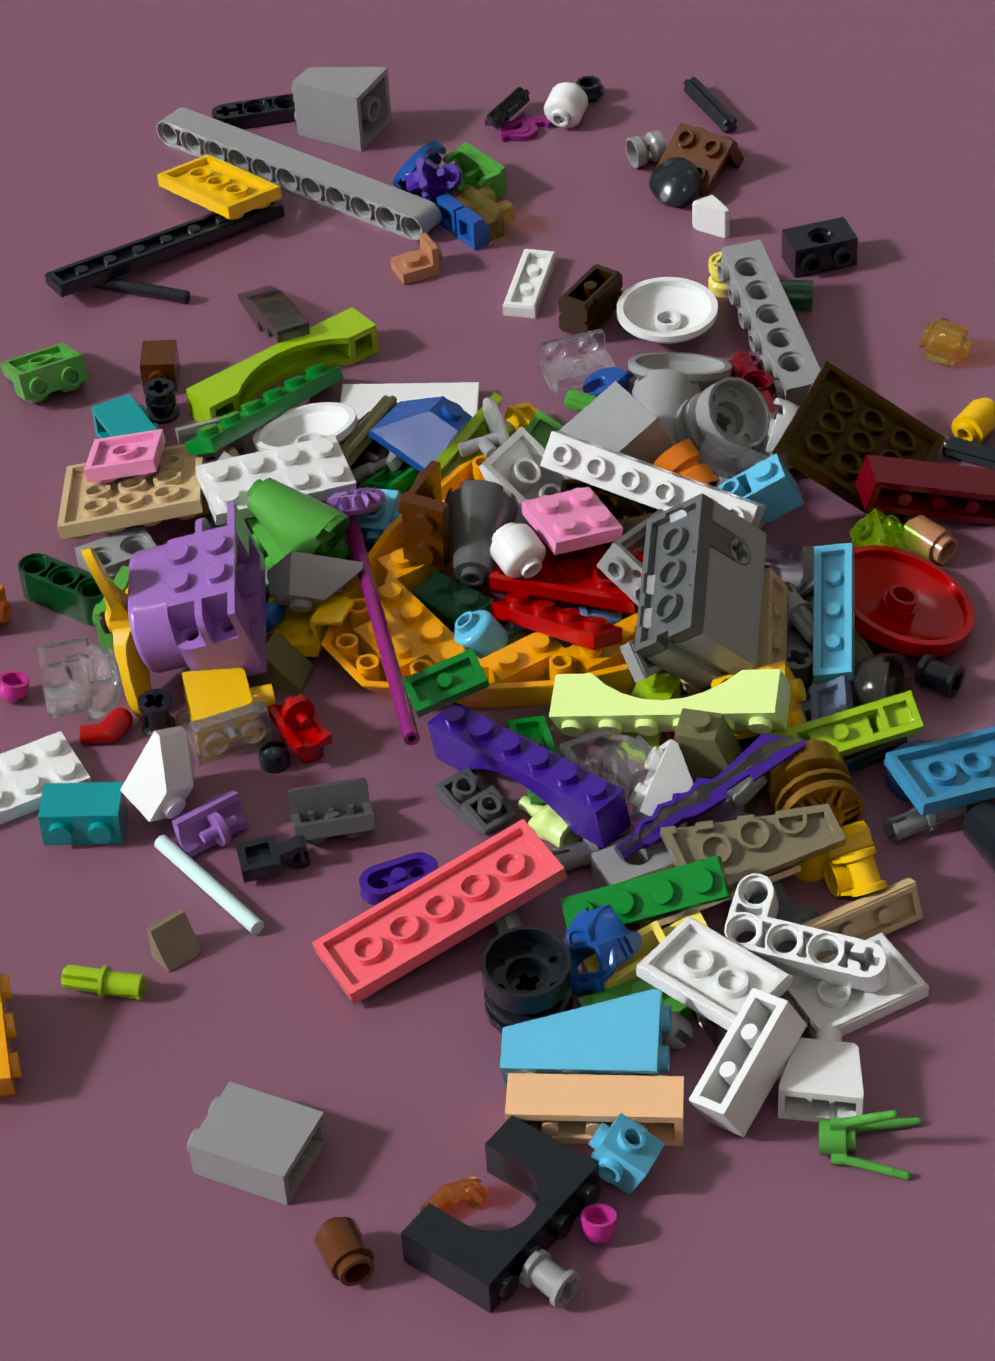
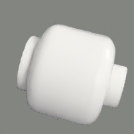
[544,82,588,128]
[490,522,546,579]

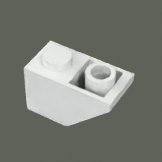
[629,739,698,829]

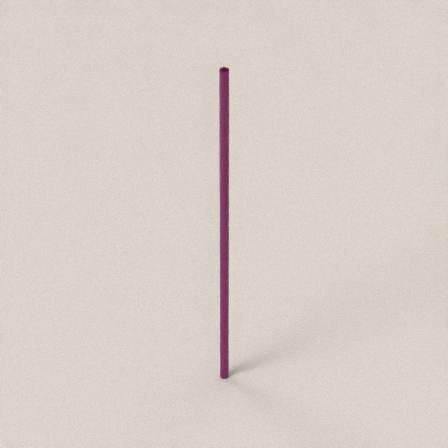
[346,515,420,745]

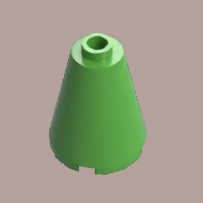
[246,477,350,556]

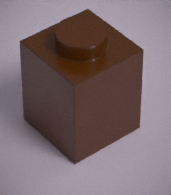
[140,340,180,391]

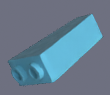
[500,989,672,1084]

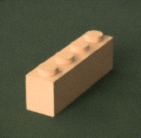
[505,1072,684,1146]

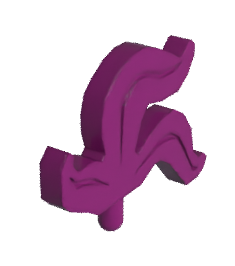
[485,113,551,143]

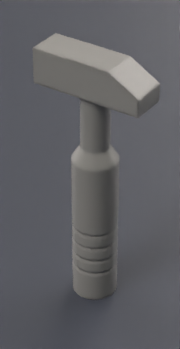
[351,451,403,483]

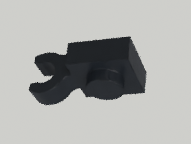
[236,835,311,883]

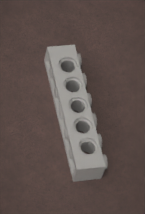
[717,239,821,406]

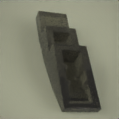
[238,285,310,343]

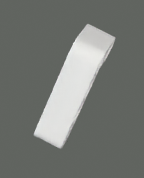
[724,873,890,992]

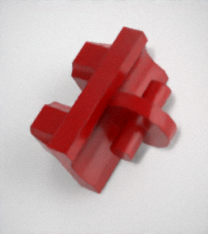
[267,693,333,764]

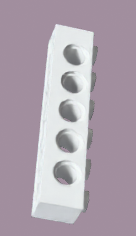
[540,431,766,528]

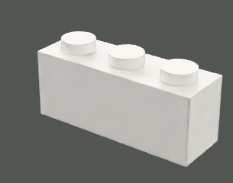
[689,988,807,1137]

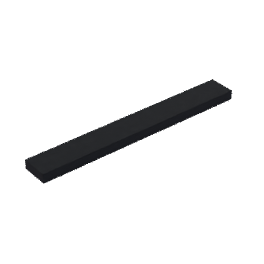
[45,200,285,297]

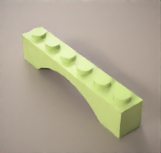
[549,669,792,737]

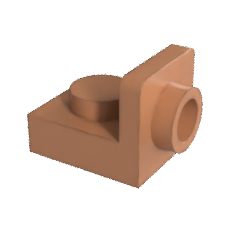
[390,232,442,285]

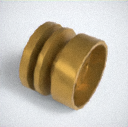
[763,739,864,827]

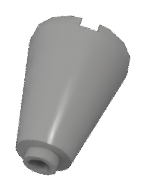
[632,369,702,445]

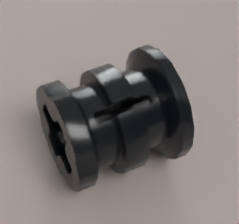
[143,378,180,424]

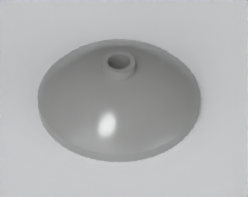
[628,352,732,391]

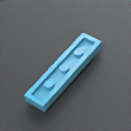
[813,543,855,684]

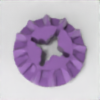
[326,487,386,515]

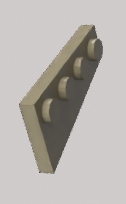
[660,803,846,890]

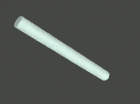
[154,835,264,935]

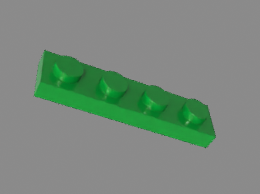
[560,855,731,930]

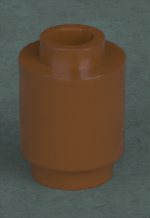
[315,1217,374,1286]

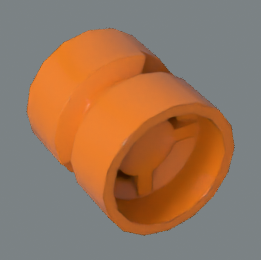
[653,439,720,487]

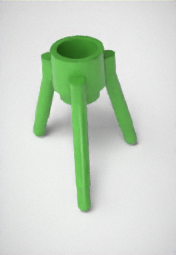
[819,1110,922,1180]

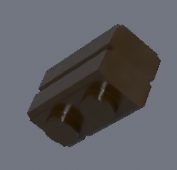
[558,264,623,339]

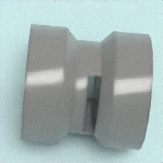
[626,130,667,168]

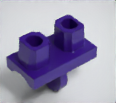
[405,157,462,204]

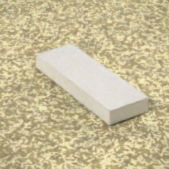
[503,249,556,319]

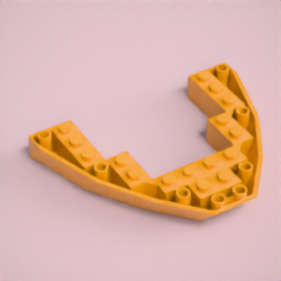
[321,454,667,708]

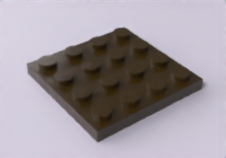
[772,361,945,532]

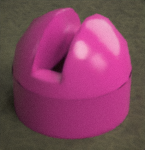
[0,671,29,704]
[581,1204,617,1244]

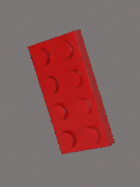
[489,534,644,614]

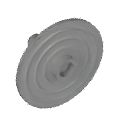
[458,397,510,458]

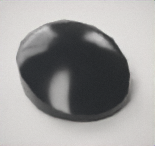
[649,157,702,208]

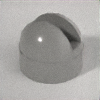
[663,1011,693,1049]

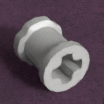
[519,1249,581,1309]

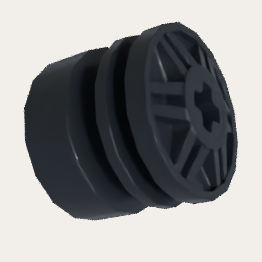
[481,926,573,1034]

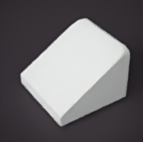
[692,195,730,238]

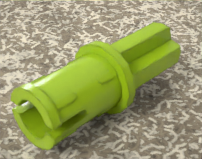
[61,965,147,1001]

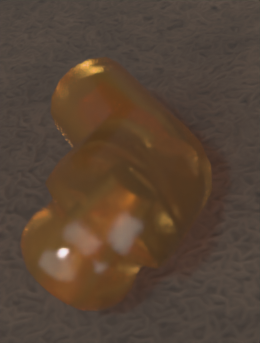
[420,1176,488,1213]

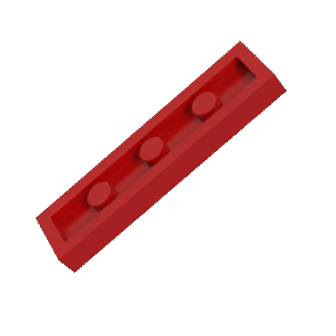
[491,592,622,650]

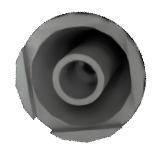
[445,480,518,586]

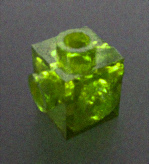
[849,508,909,552]

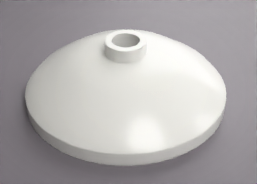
[617,277,718,344]
[253,402,358,451]

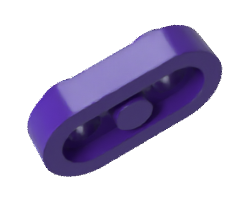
[359,852,438,905]

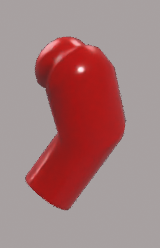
[79,707,133,744]

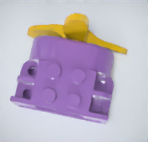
[81,502,267,717]

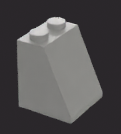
[291,67,392,152]
[559,381,673,463]

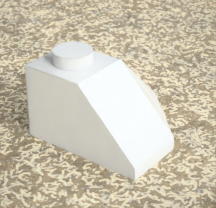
[120,726,195,822]

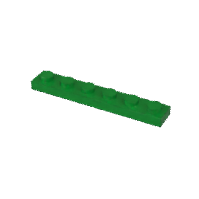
[185,363,344,456]

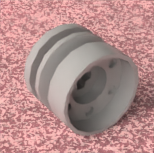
[674,377,770,467]

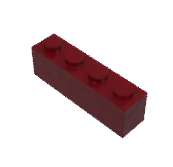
[855,454,995,525]

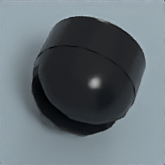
[259,739,291,774]

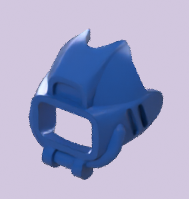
[566,904,642,995]

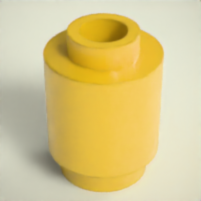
[951,397,995,443]

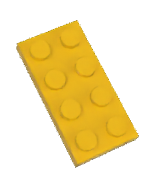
[157,154,282,220]

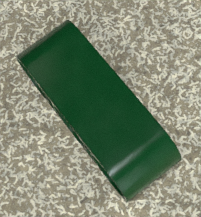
[18,553,104,626]

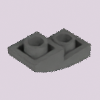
[435,767,517,836]

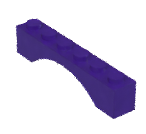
[428,702,631,849]

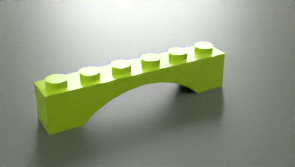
[186,307,379,422]

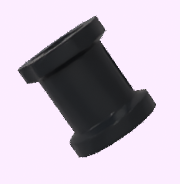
[914,653,965,698]
[137,689,176,739]

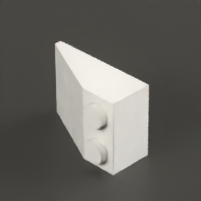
[479,426,574,534]

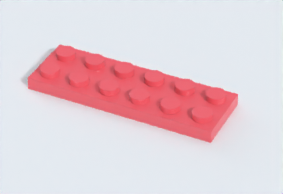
[312,819,567,1005]

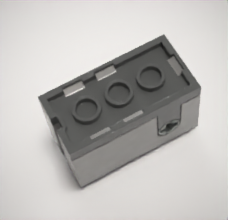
[634,493,767,690]

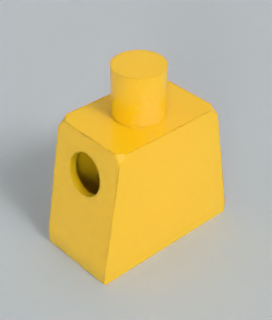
[182,668,276,749]

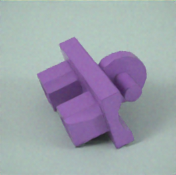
[171,790,249,857]

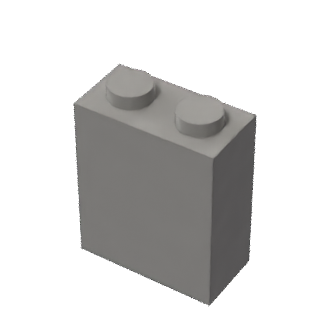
[187,1081,327,1205]

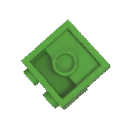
[0,342,89,403]

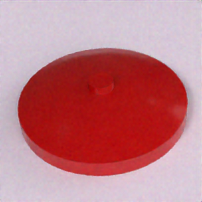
[854,545,975,657]

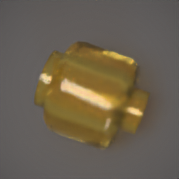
[919,317,973,367]

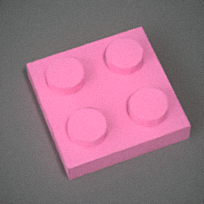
[84,429,166,484]
[522,486,623,555]

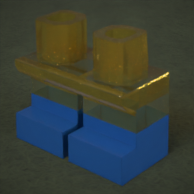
[437,184,515,250]

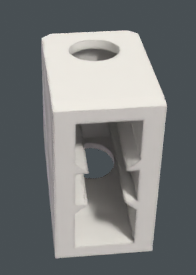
[778,1026,864,1122]

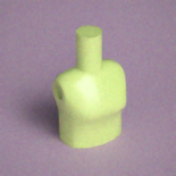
[518,795,582,848]

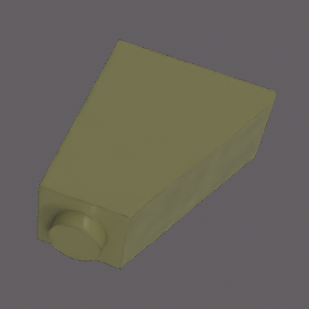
[674,708,760,815]

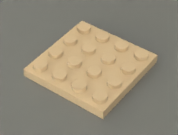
[57,443,207,540]

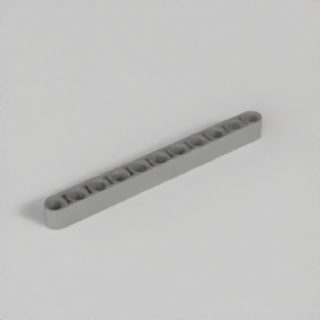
[156,107,442,241]

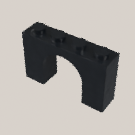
[401,1115,601,1314]

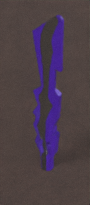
[614,734,806,860]

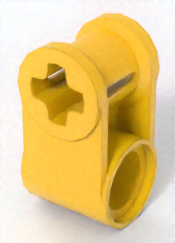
[822,846,888,897]

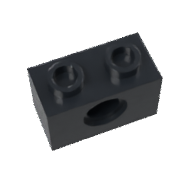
[781,217,858,278]

